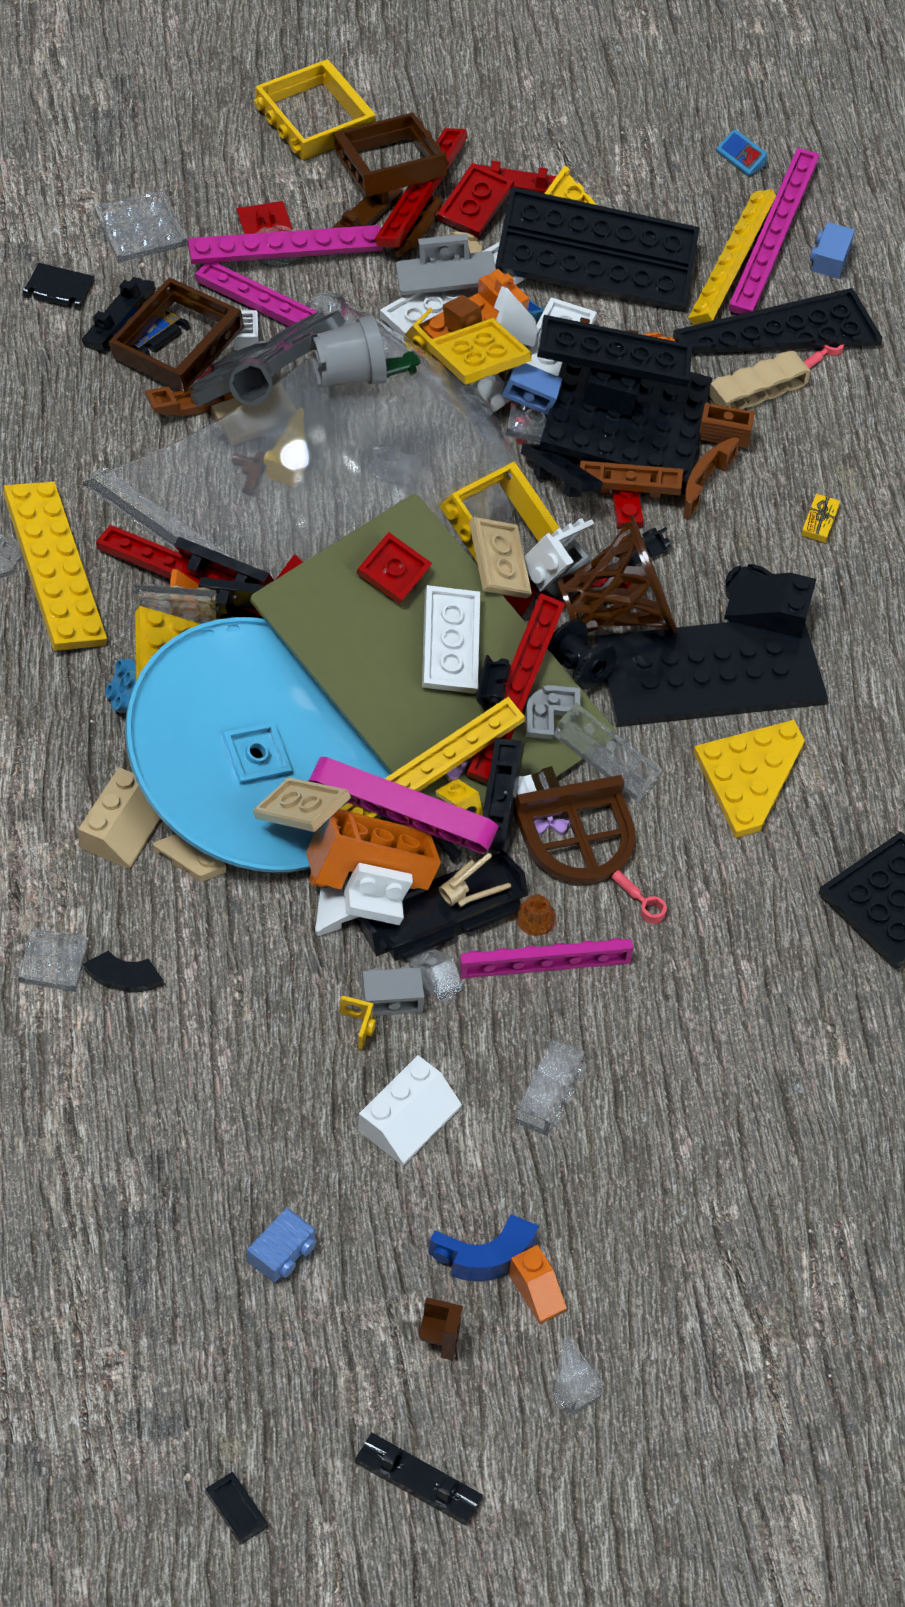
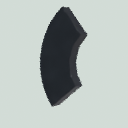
[83,950,163,992]

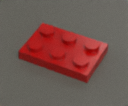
[437,163,514,238]

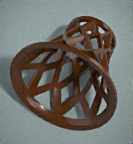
[557,515,678,633]

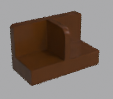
[419,1298,463,1361]

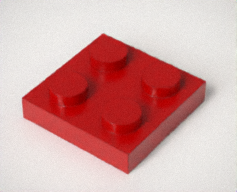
[356,532,432,605]

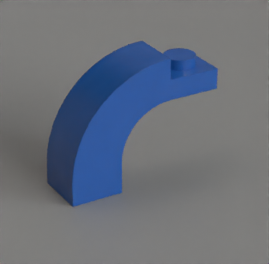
[428,1214,539,1281]

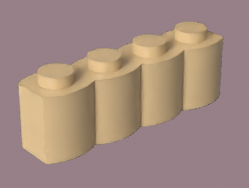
[709,351,811,410]

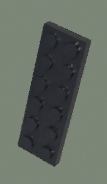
[537,315,693,387]

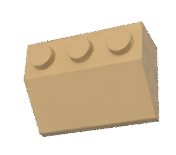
[78,767,162,869]

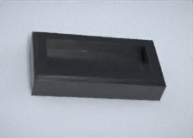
[205,1472,268,1545]

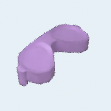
[444,757,473,781]
[534,816,569,835]

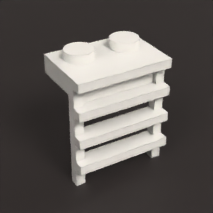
[524,518,595,592]

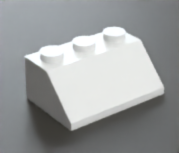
[358,1055,462,1166]

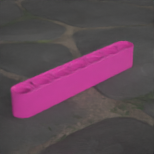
[308,757,499,854]

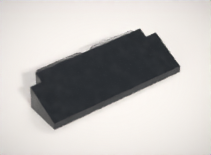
[355,852,528,961]

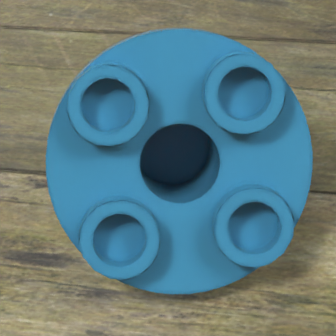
[105,658,136,713]

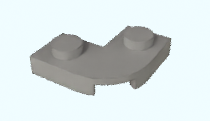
[525,685,580,739]

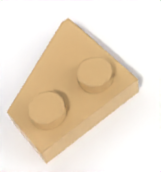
[153,834,226,882]

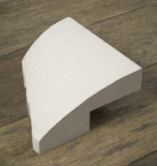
[494,286,537,347]
[315,884,358,937]

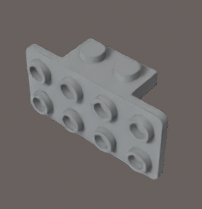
[396,234,496,295]

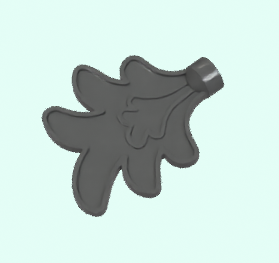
[190,310,345,407]

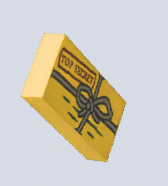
[801,494,840,543]

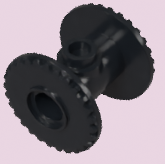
[547,619,617,690]

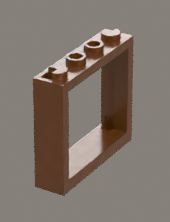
[333,112,449,197]
[109,277,244,393]

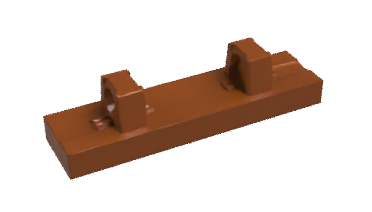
[580,461,683,499]

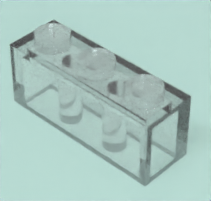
[515,1039,587,1136]

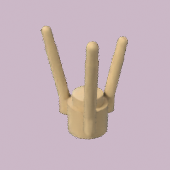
[439,853,511,908]

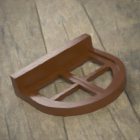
[514,775,635,885]

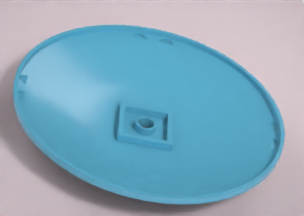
[125,617,391,873]

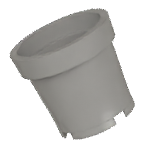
[309,315,387,387]

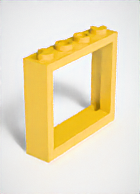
[254,59,376,161]
[439,461,560,576]

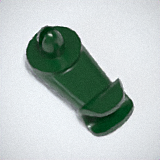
[385,351,421,379]

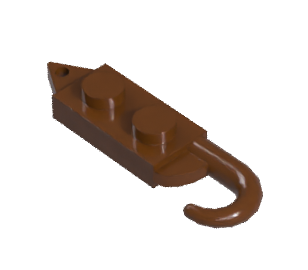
[394,196,443,258]

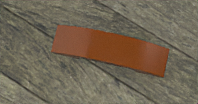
[145,386,235,416]
[683,437,740,520]

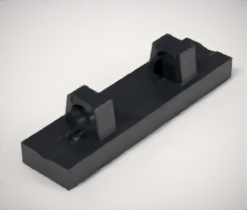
[82,277,156,351]
[520,444,603,497]
[174,537,274,585]
[198,577,266,614]
[482,738,525,853]
[355,1432,483,1526]

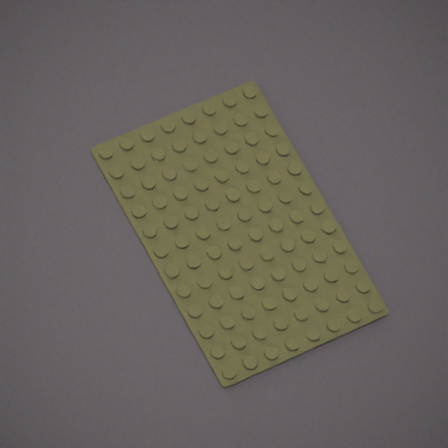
[250,494,617,847]

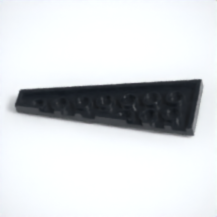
[673,288,883,354]

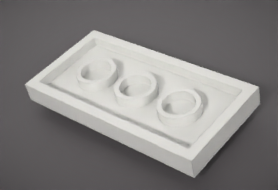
[525,297,597,376]
[422,585,480,694]

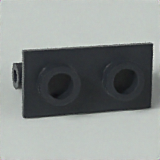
[617,527,671,565]
[476,655,511,712]

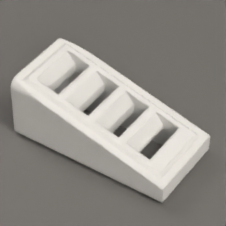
[233,310,258,350]

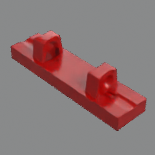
[477,160,556,193]

